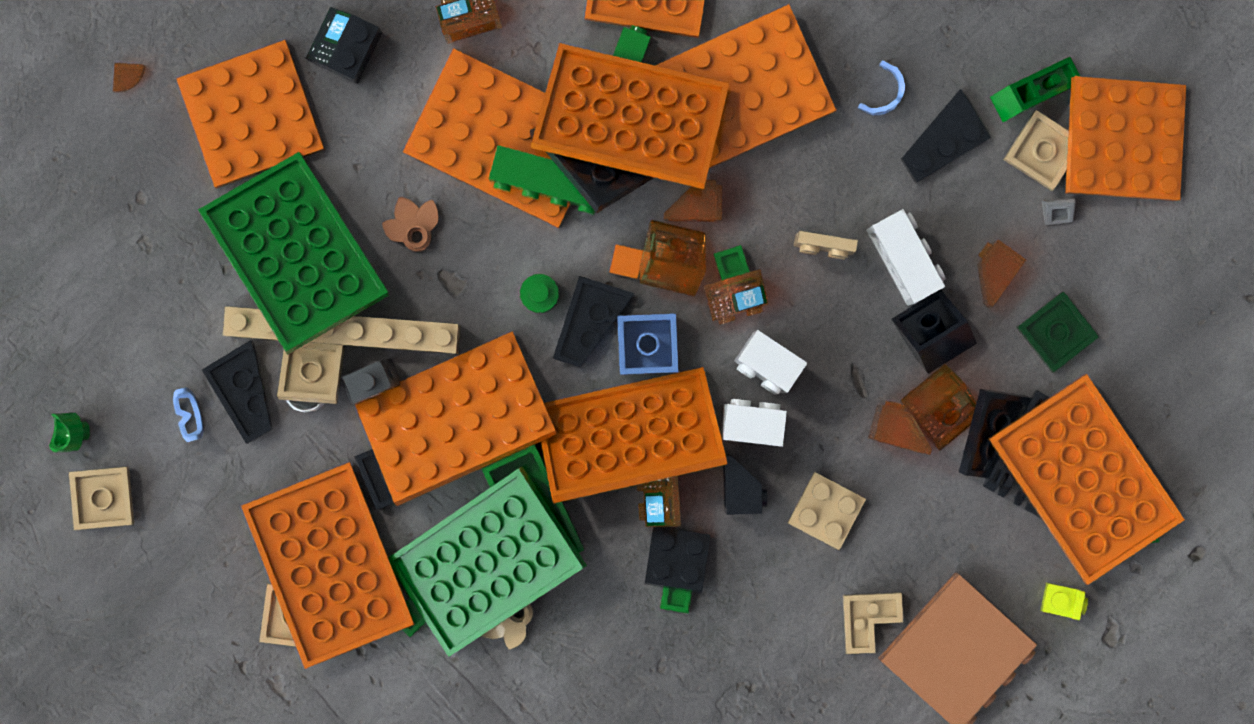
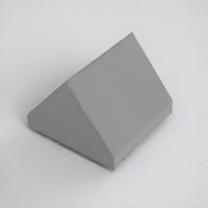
[1042,197,1076,225]

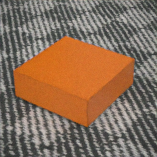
[609,244,644,279]

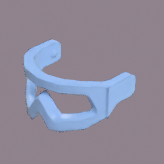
[858,60,905,116]
[173,387,204,442]

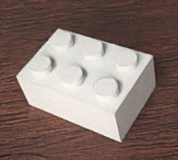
[866,209,946,306]
[734,330,807,395]
[720,399,787,447]

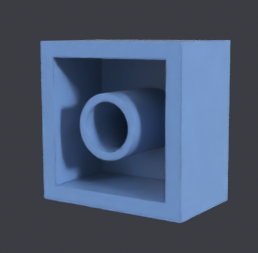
[617,314,678,375]

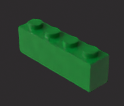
[488,145,602,215]

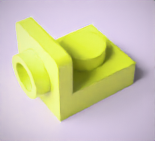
[1040,583,1088,620]

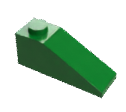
[990,57,1080,122]

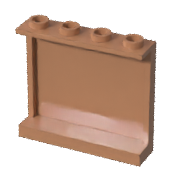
[878,573,1037,724]

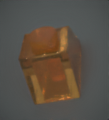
[663,179,723,222]
[977,239,1026,308]

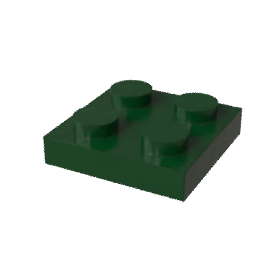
[1016,291,1099,373]

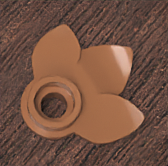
[382,197,439,252]

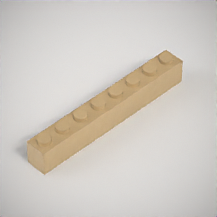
[223,307,461,354]

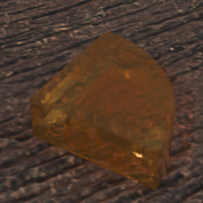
[113,63,145,93]

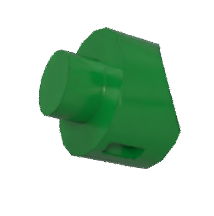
[520,274,559,313]
[49,412,90,453]

